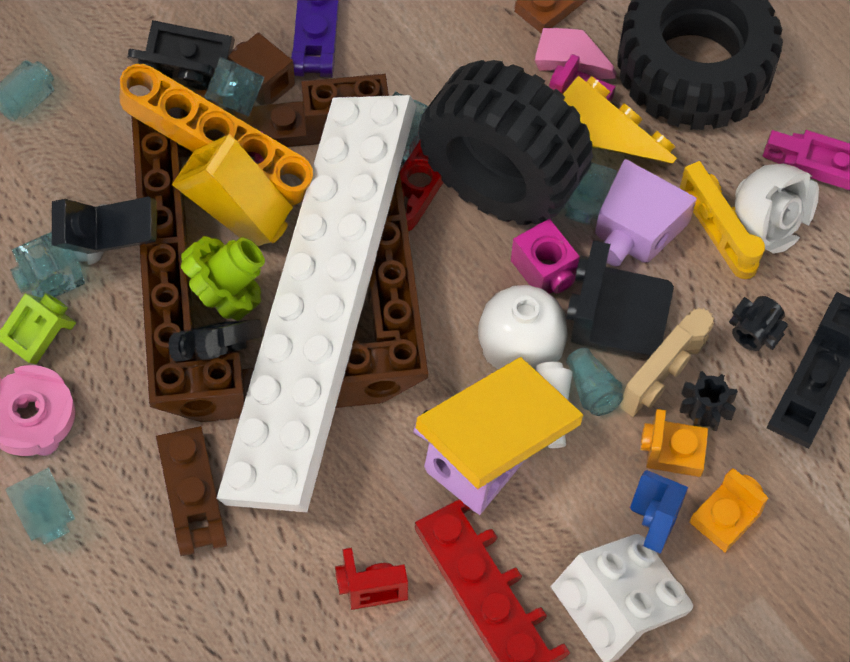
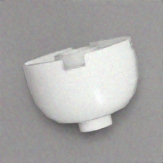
[735,163,819,254]
[478,285,568,370]

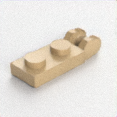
[620,307,714,417]

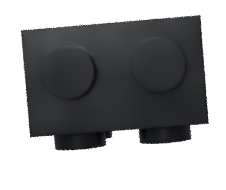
[127,20,235,90]
[566,240,674,359]

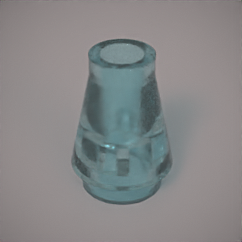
[566,348,623,416]

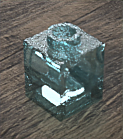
[10,232,85,298]

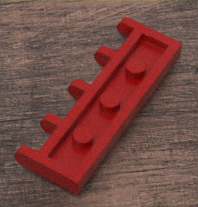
[415,499,570,662]

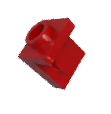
[335,547,408,610]

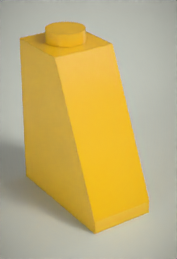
[172,134,293,246]

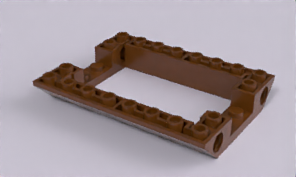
[131,73,428,422]

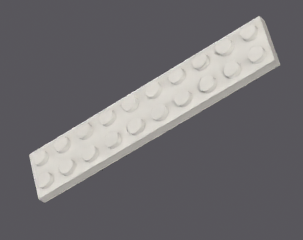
[217,95,417,512]

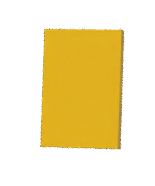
[415,357,583,489]

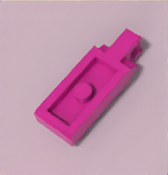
[763,130,850,190]

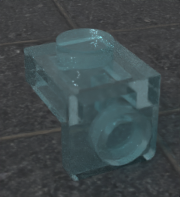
[563,162,618,225]
[5,467,75,544]

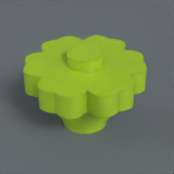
[181,236,265,321]

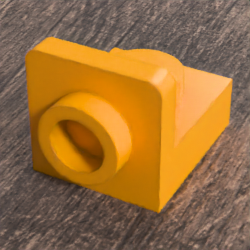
[640,409,708,477]
[689,468,768,553]

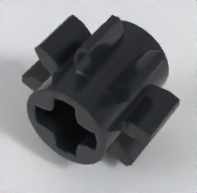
[729,296,788,351]
[679,371,738,431]

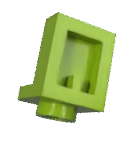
[0,293,77,365]

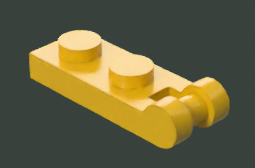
[680,161,765,279]

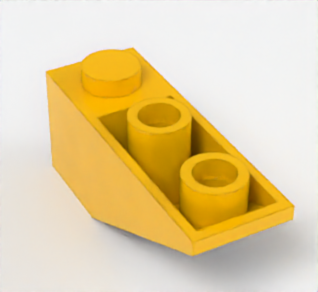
[563,75,677,164]

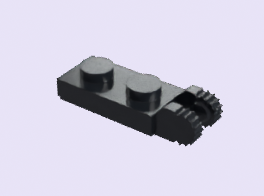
[168,319,263,361]

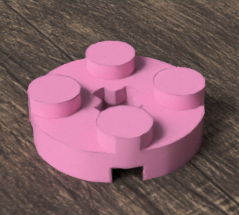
[0,365,75,456]

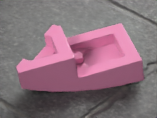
[535,28,617,79]

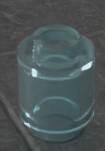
[0,60,54,122]

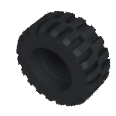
[617,0,783,130]
[419,60,593,225]

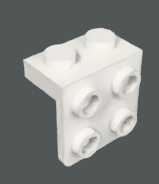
[550,534,693,662]

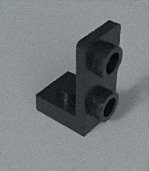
[51,197,157,254]

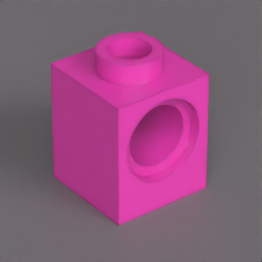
[511,219,580,294]

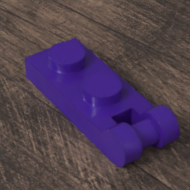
[291,0,339,78]

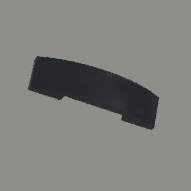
[767,292,850,449]

